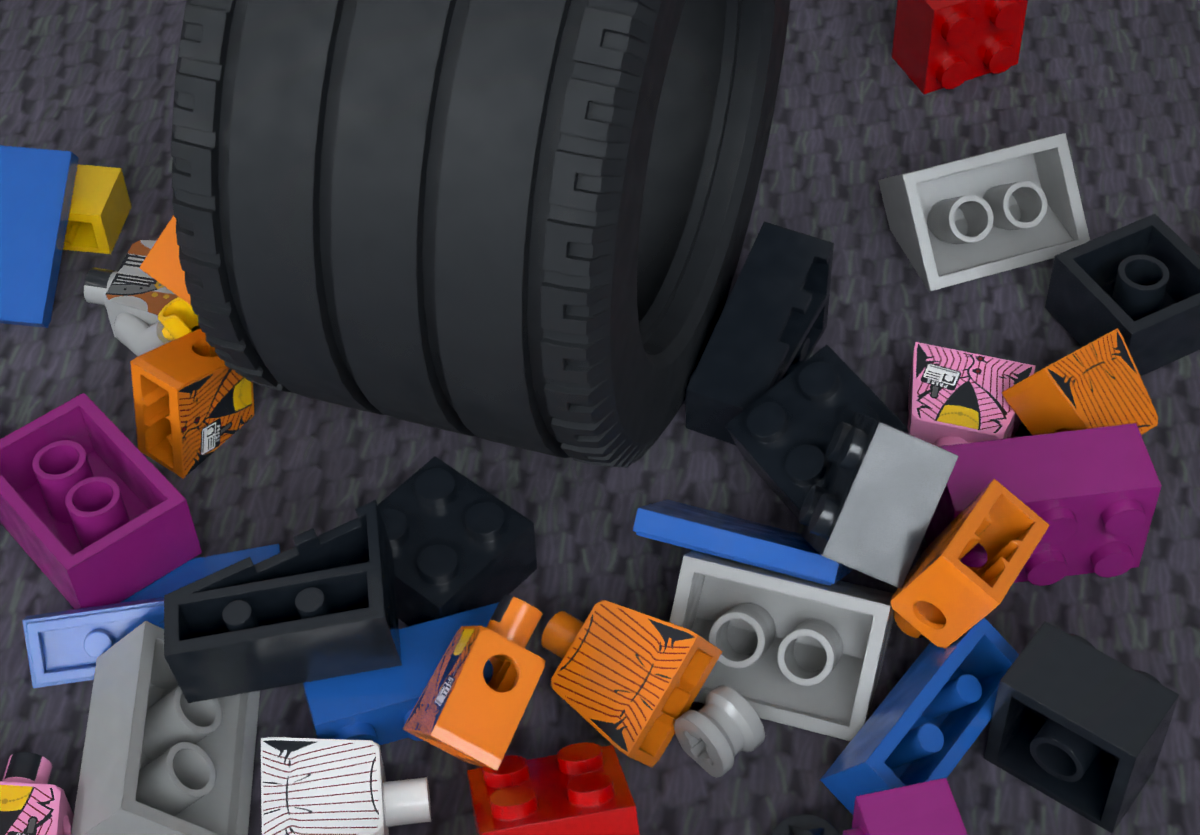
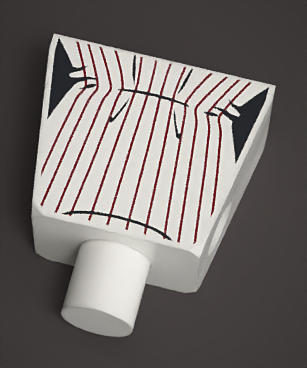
[261,737,431,835]

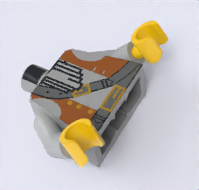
[84,240,201,356]

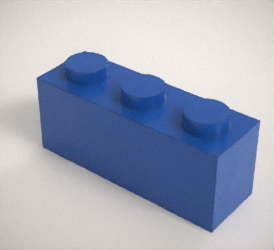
[302,602,499,745]
[820,617,1019,815]

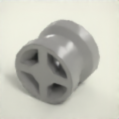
[674,685,765,778]

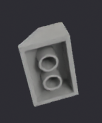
[878,133,1090,291]
[669,550,894,741]
[71,621,260,835]

